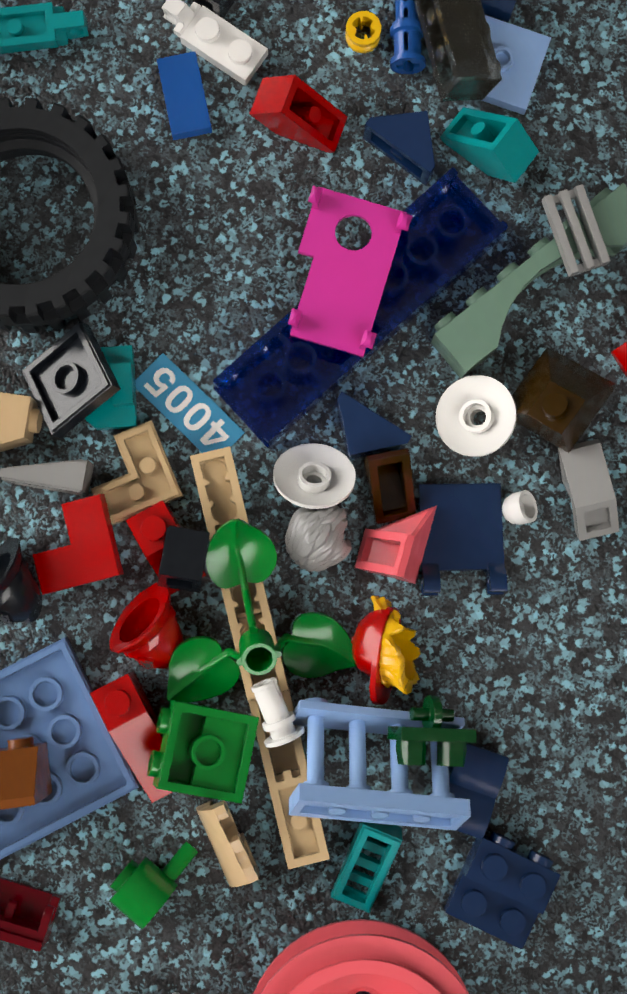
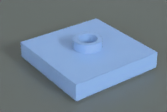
[449,12,551,115]

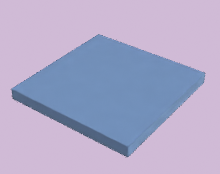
[0,637,141,860]

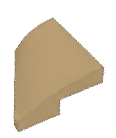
[196,800,260,887]

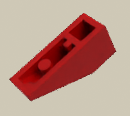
[90,671,173,803]

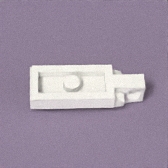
[162,0,268,86]

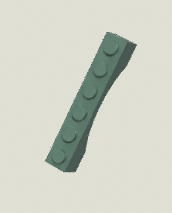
[430,183,627,379]

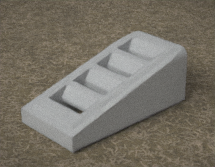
[0,459,94,497]

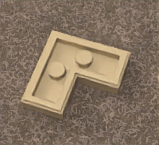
[91,420,183,526]

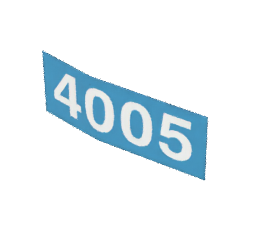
[135,353,245,453]

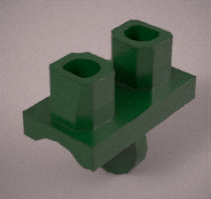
[388,695,476,767]

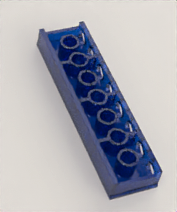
[213,167,509,448]

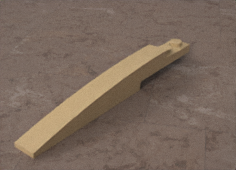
[190,446,330,870]

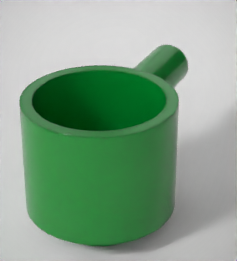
[109,841,198,929]

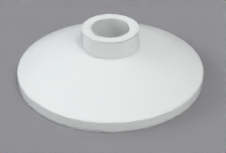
[436,375,517,457]
[273,443,356,509]

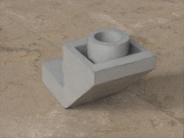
[558,439,620,541]

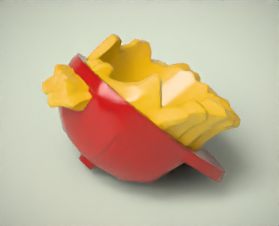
[351,595,421,705]

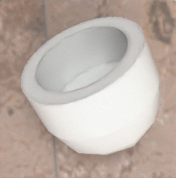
[502,490,538,525]

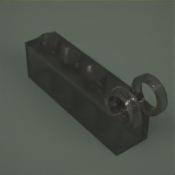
[414,0,502,102]

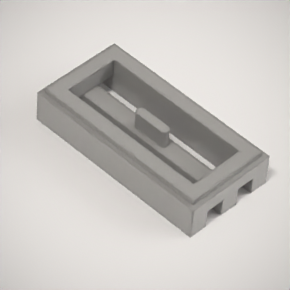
[541,184,611,277]

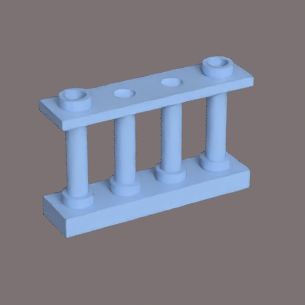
[289,697,471,831]

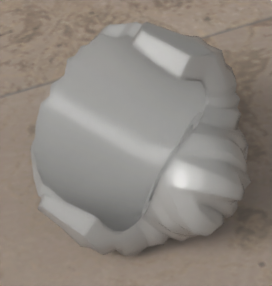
[285,505,352,572]

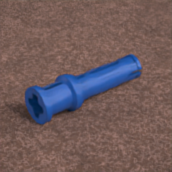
[390,0,426,74]

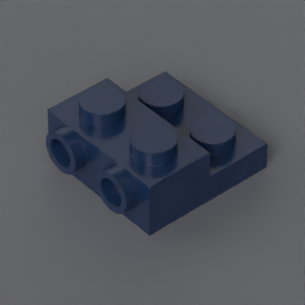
[444,831,560,949]

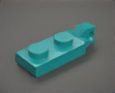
[0,2,89,54]

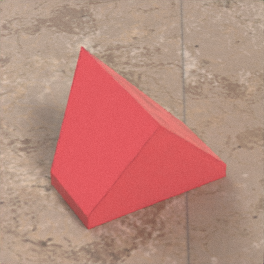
[354,505,437,584]

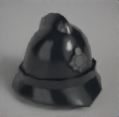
[0,538,42,624]

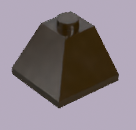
[512,347,616,453]

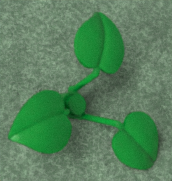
[167,518,356,702]

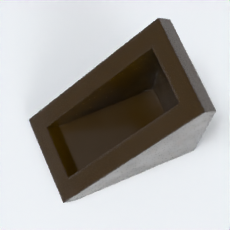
[364,448,416,524]

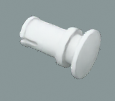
[251,677,305,748]

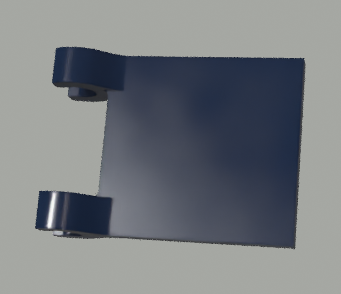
[418,483,507,596]

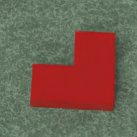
[33,494,124,595]

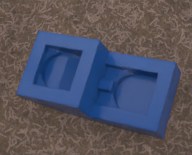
[157,51,212,140]

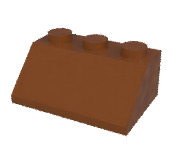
[0,736,52,810]

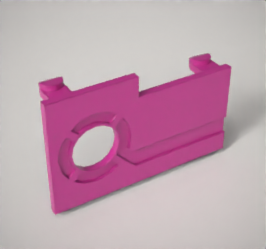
[288,186,412,357]

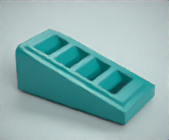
[331,822,403,913]

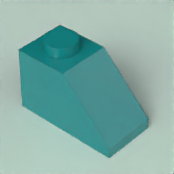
[440,107,539,183]

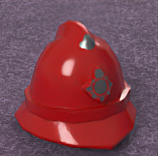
[109,582,184,670]

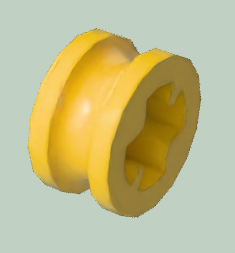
[345,11,381,53]

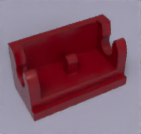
[0,877,62,952]

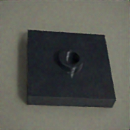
[22,321,121,438]

